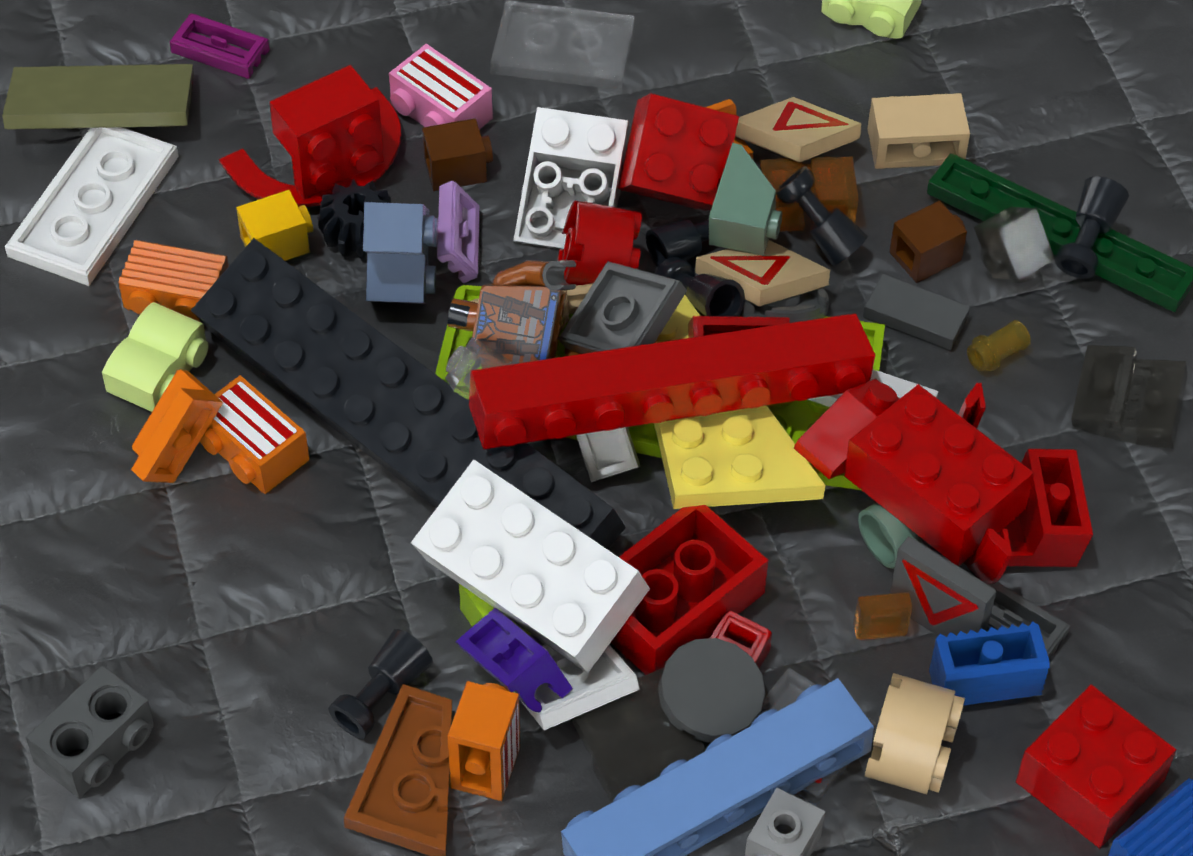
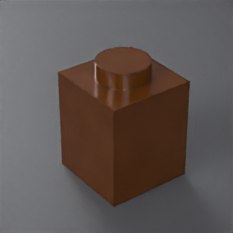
[422,118,493,192]
[889,200,967,283]

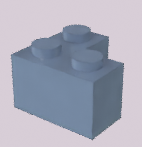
[363,202,438,304]

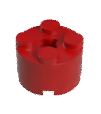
[557,200,642,286]

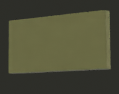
[2,64,194,129]

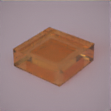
[853,592,912,640]

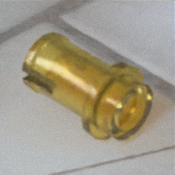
[967,320,1031,371]

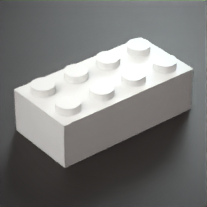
[411,459,650,673]

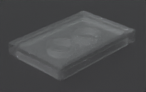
[490,0,635,90]

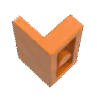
[131,369,224,483]

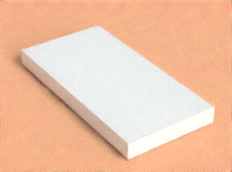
[5,127,179,286]

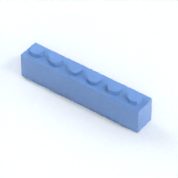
[561,678,874,856]

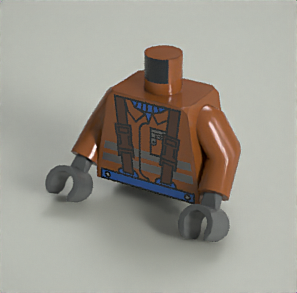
[448,260,576,369]

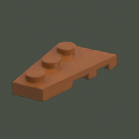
[344,684,452,856]

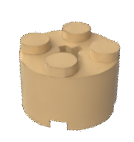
[864,673,965,795]

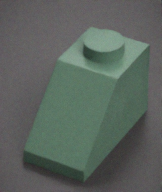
[709,143,783,256]

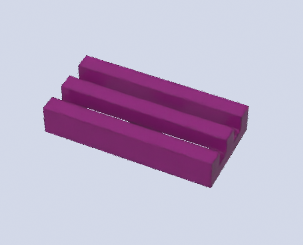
[169,13,270,79]

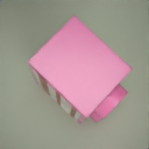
[389,44,493,129]

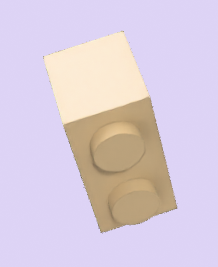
[867,93,970,169]

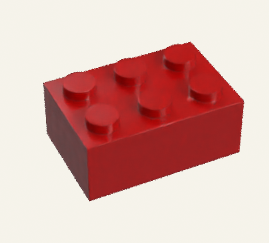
[844,384,1034,566]
[611,505,769,682]

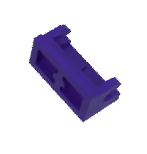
[455,608,573,712]

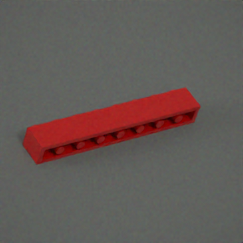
[469,313,876,449]

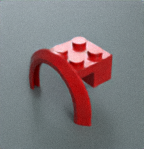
[219,65,401,207]
[958,383,1093,584]

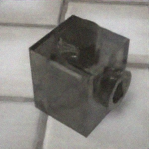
[974,207,1055,283]

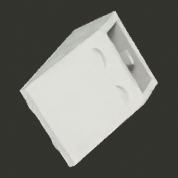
[513,107,631,249]

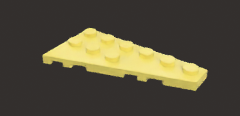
[654,295,826,509]

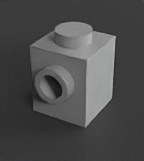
[745,788,826,856]

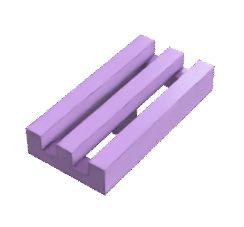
[437,181,480,283]

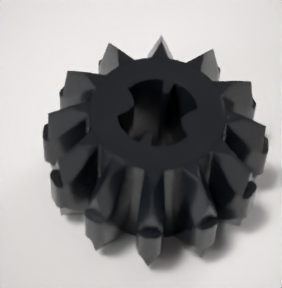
[317,178,391,259]

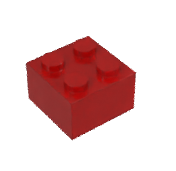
[618,93,739,211]
[1016,684,1177,849]

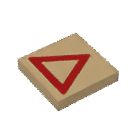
[735,97,861,163]
[695,240,830,306]

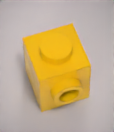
[236,190,313,261]

